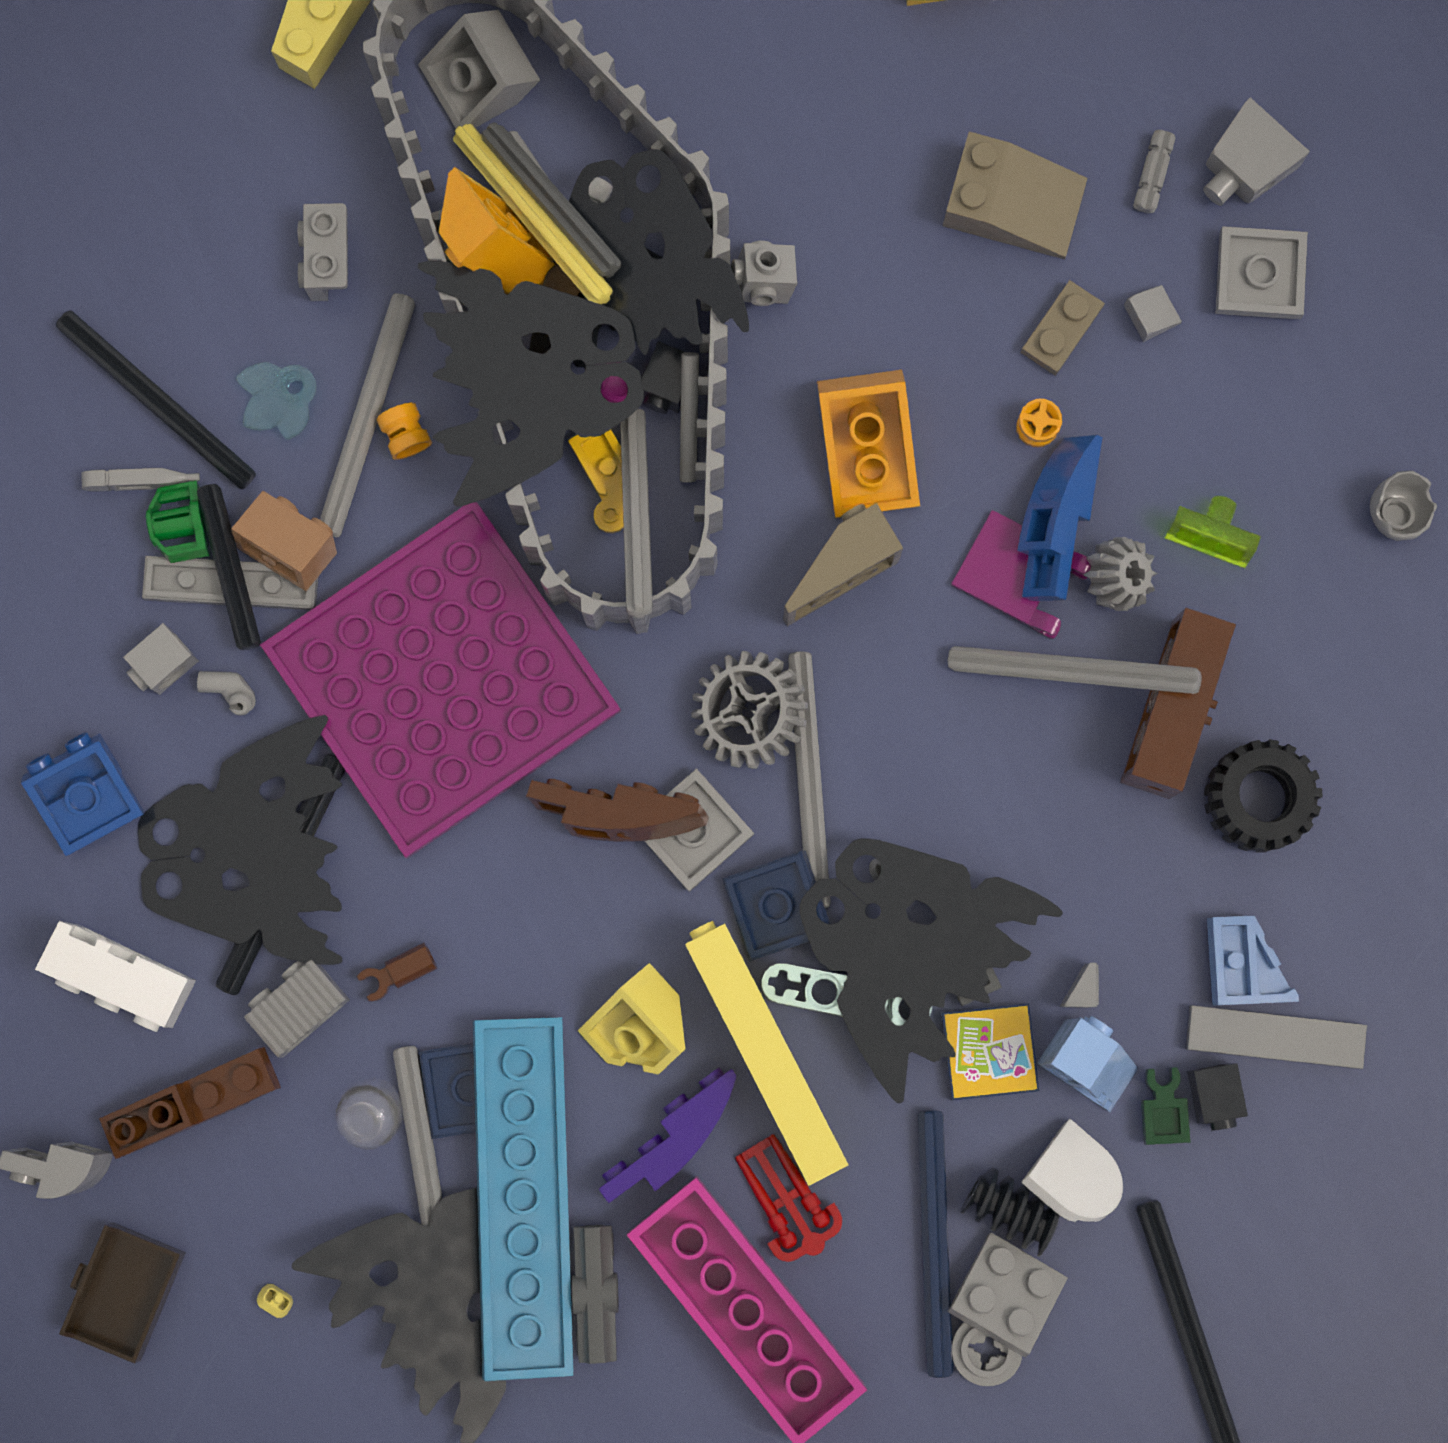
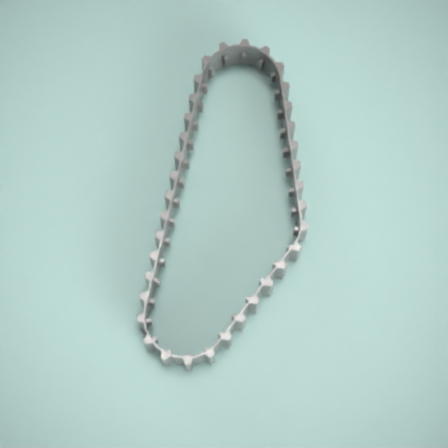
[363,0,730,634]

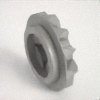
[952,1322,1022,1386]

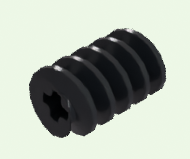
[960,1167,1060,1257]

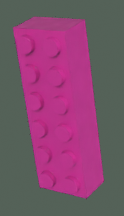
[627,1176,867,1443]

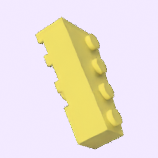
[271,0,371,89]

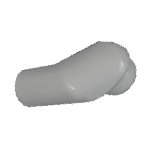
[197,671,256,716]

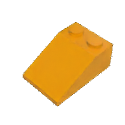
[817,369,920,518]

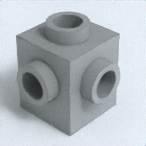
[731,241,797,306]

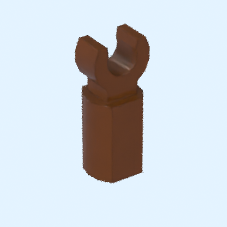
[357,942,437,1002]

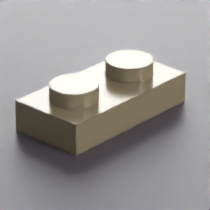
[1020,280,1105,376]

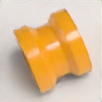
[1016,399,1062,447]

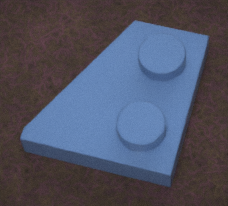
[1207,916,1299,1006]

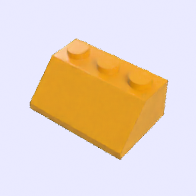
[438,167,555,295]

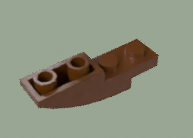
[526,779,709,842]
[99,1047,281,1159]

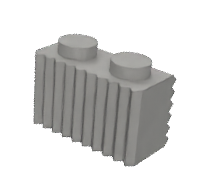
[244,959,350,1058]

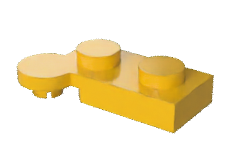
[568,429,624,533]

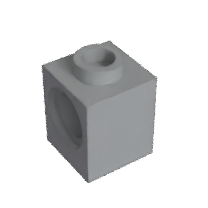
[123,623,199,695]

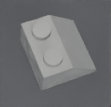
[418,10,540,128]

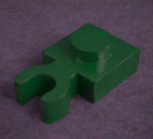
[1141,1067,1191,1145]

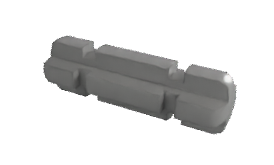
[1133,130,1176,213]

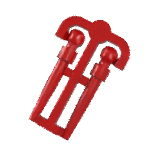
[735,1134,842,1262]

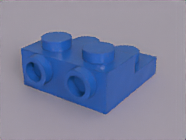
[21,732,144,856]

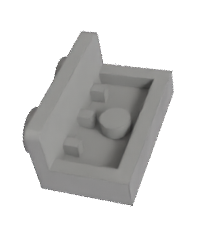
[297,203,348,301]

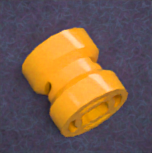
[376,402,432,460]

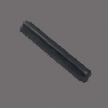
[197,484,261,650]

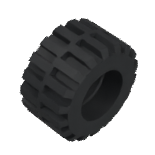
[1204,739,1323,853]

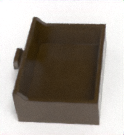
[59,1223,186,1364]

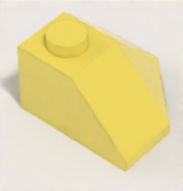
[578,963,686,1075]

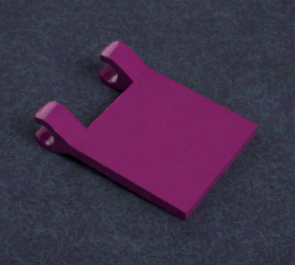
[951,510,1091,639]

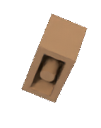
[231,491,337,591]

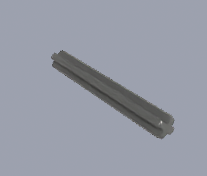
[481,122,621,278]

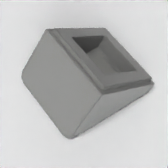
[1124,285,1182,342]
[1060,963,1099,1008]

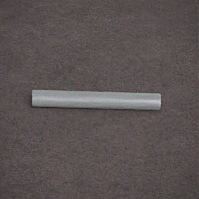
[680,352,699,482]

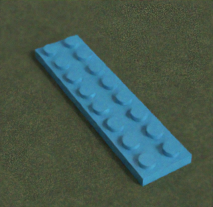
[473,1017,573,1381]

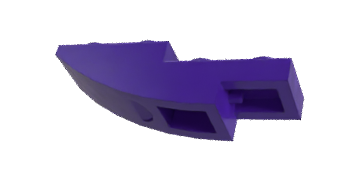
[599,1067,737,1203]

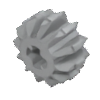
[1083,537,1158,611]

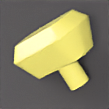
[257,1284,293,1318]

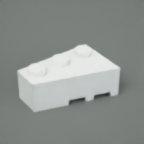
[35,921,196,1032]

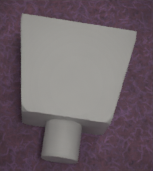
[1203,97,1310,206]

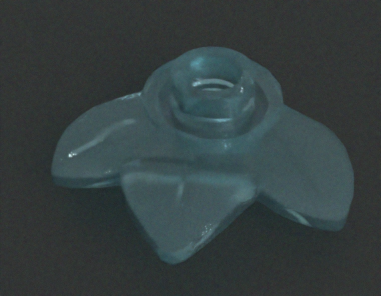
[236,362,317,440]

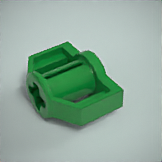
[145,480,209,563]

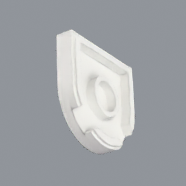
[1022,1119,1123,1222]

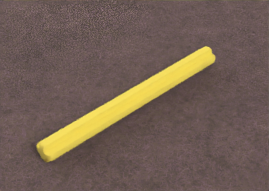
[453,124,613,305]

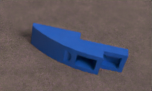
[1017,435,1103,601]

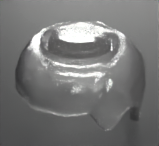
[335,1078,404,1150]

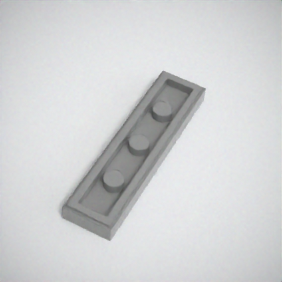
[142,556,318,610]
[1186,1006,1367,1069]

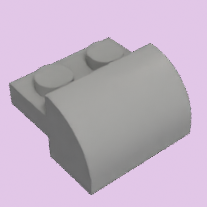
[0,1141,113,1199]

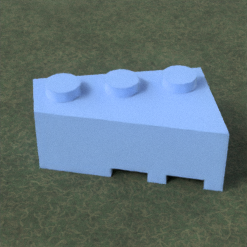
[1037,1016,1138,1112]

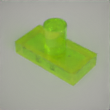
[1165,496,1261,568]

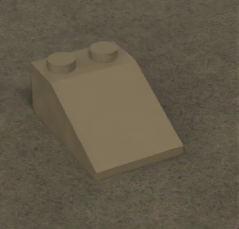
[943,131,1088,260]
[783,503,903,627]

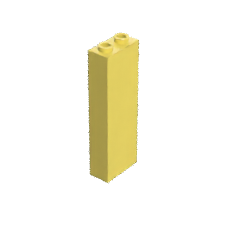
[685,921,848,1186]

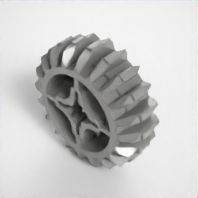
[691,651,808,769]

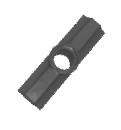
[572,1225,619,1364]

